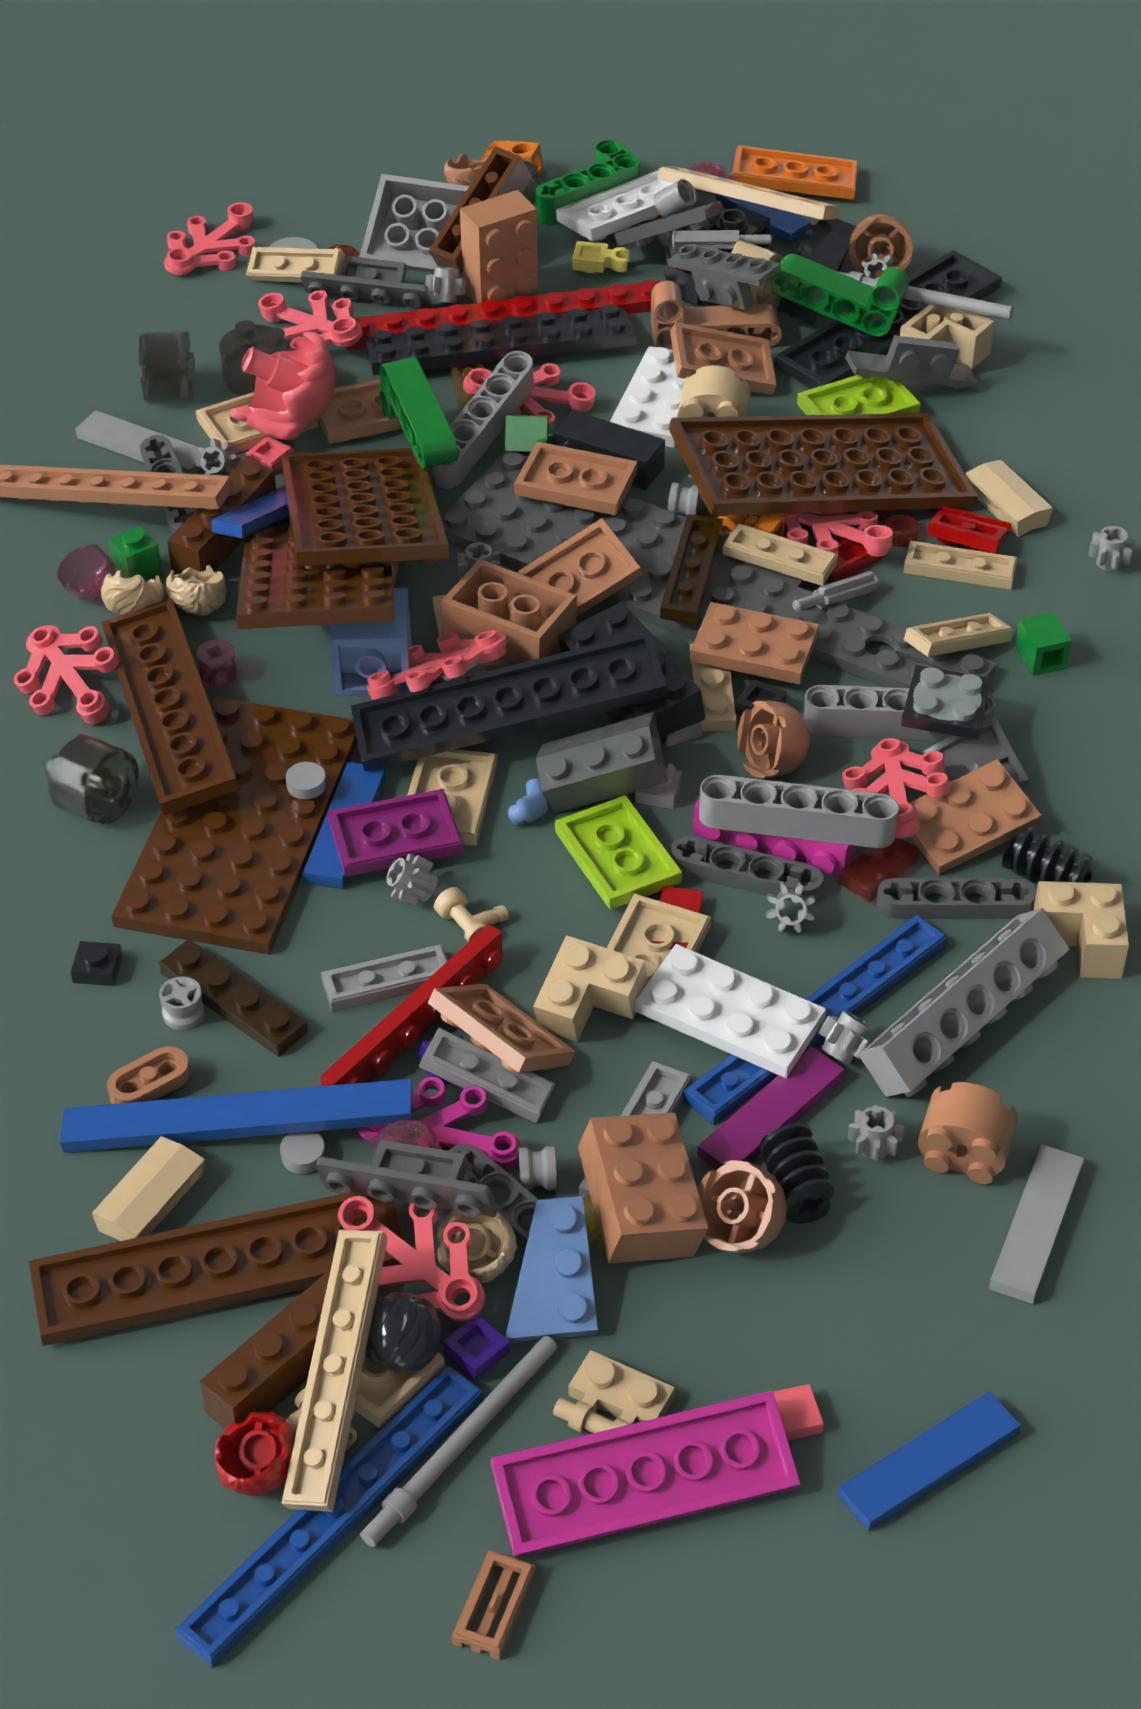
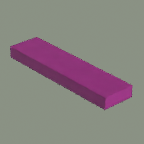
[697,1046,845,1170]

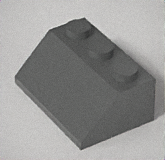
[536,712,668,814]

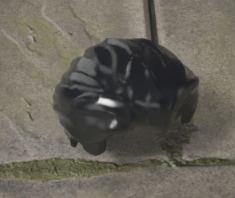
[365,1292,442,1373]

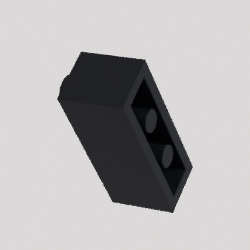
[553,410,665,490]

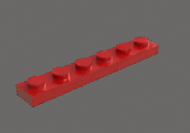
[320,924,503,1086]

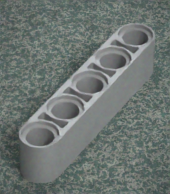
[431,351,534,489]
[803,685,995,741]
[699,775,899,848]

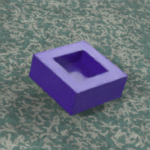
[443,1314,510,1380]

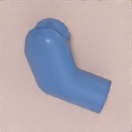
[508,778,548,825]

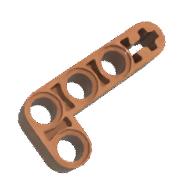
[651,280,782,351]

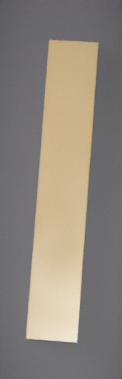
[657,166,839,220]
[281,1230,388,1512]

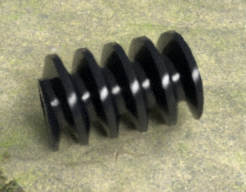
[1002,826,1093,884]
[759,1123,835,1224]

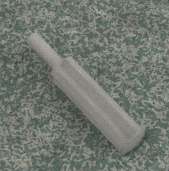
[672,230,772,250]
[792,571,878,611]

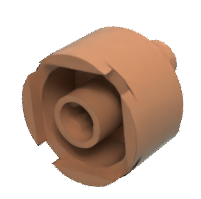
[918,1082,1018,1184]

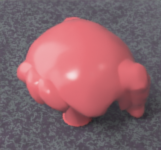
[231,332,336,440]

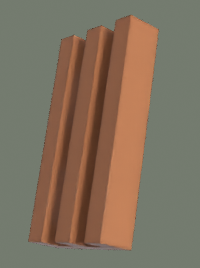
[452,1550,535,1660]

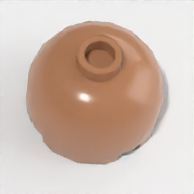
[848,213,913,276]
[737,701,811,779]
[697,1160,787,1253]

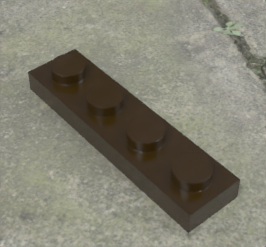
[660,514,723,624]
[159,939,308,1057]

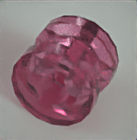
[197,640,237,687]

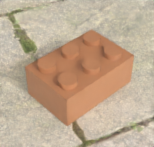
[460,190,538,303]
[441,559,577,664]
[578,1113,708,1264]

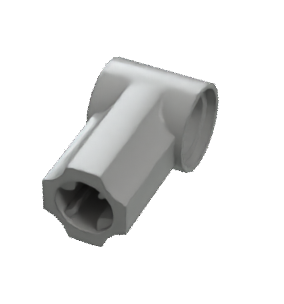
[654,179,717,217]

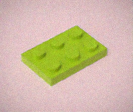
[797,375,921,415]
[555,795,682,910]

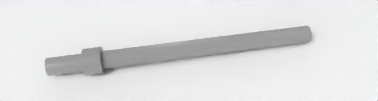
[837,271,1014,320]
[360,1336,557,1547]

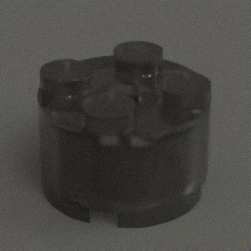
[219,320,288,396]
[138,331,195,401]
[45,734,139,824]

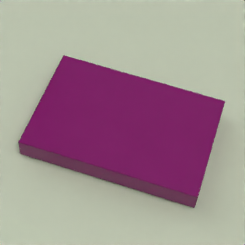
[327,789,463,877]

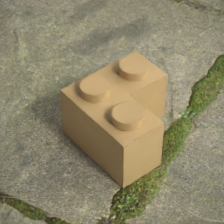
[900,304,994,370]
[1033,881,1129,979]
[533,935,648,1042]

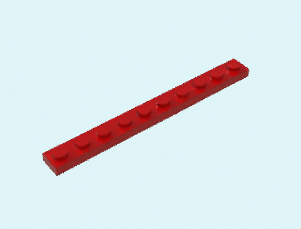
[346,280,668,350]

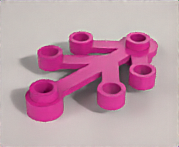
[356,1077,521,1172]

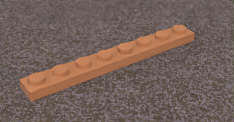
[0,465,234,510]

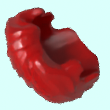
[214,1411,295,1496]

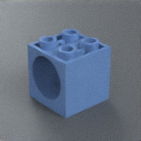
[330,588,412,696]

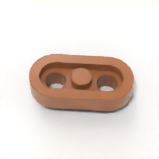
[107,1046,190,1104]

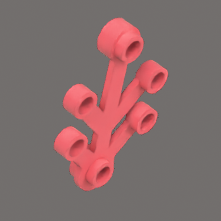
[164,202,256,276]
[258,290,362,351]
[463,363,596,423]
[785,511,893,556]
[14,625,119,725]
[366,630,507,700]
[842,738,950,838]
[338,1196,485,1321]

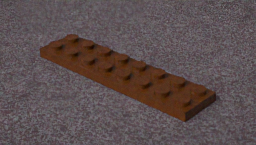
[101,599,240,815]
[29,1192,404,1346]

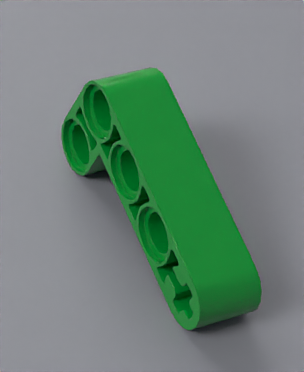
[536,140,640,225]
[770,254,910,337]
[380,357,458,469]

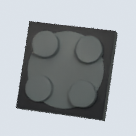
[901,665,992,740]

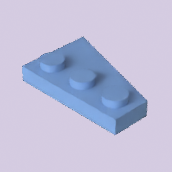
[505,1196,598,1343]

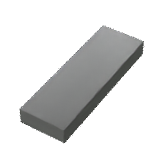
[321,944,448,1012]
[419,1028,555,1123]

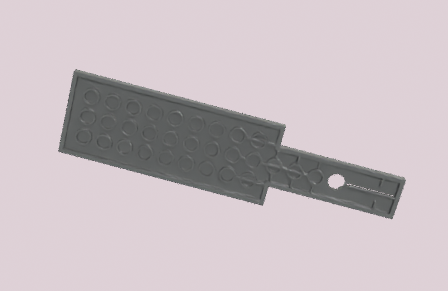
[441,451,997,688]

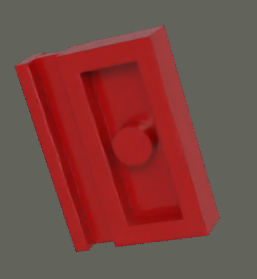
[927,506,1012,554]

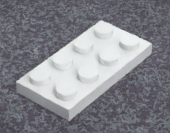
[556,170,673,241]
[610,346,685,448]
[635,944,826,1078]

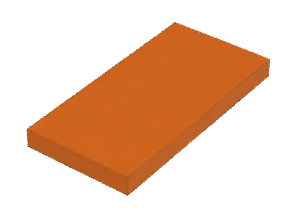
[731,145,858,200]

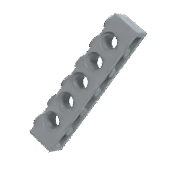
[858,908,1069,1097]

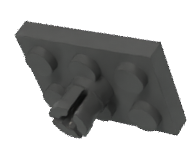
[614,200,724,263]

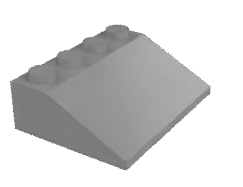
[360,174,469,272]

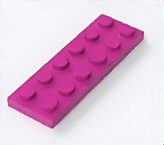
[490,1390,800,1558]

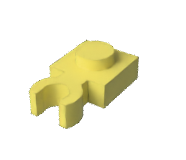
[572,241,630,273]

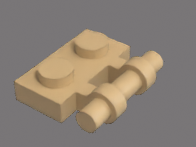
[553,1350,675,1433]

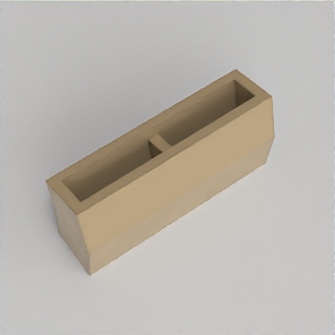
[965,460,1053,538]
[92,1136,205,1241]

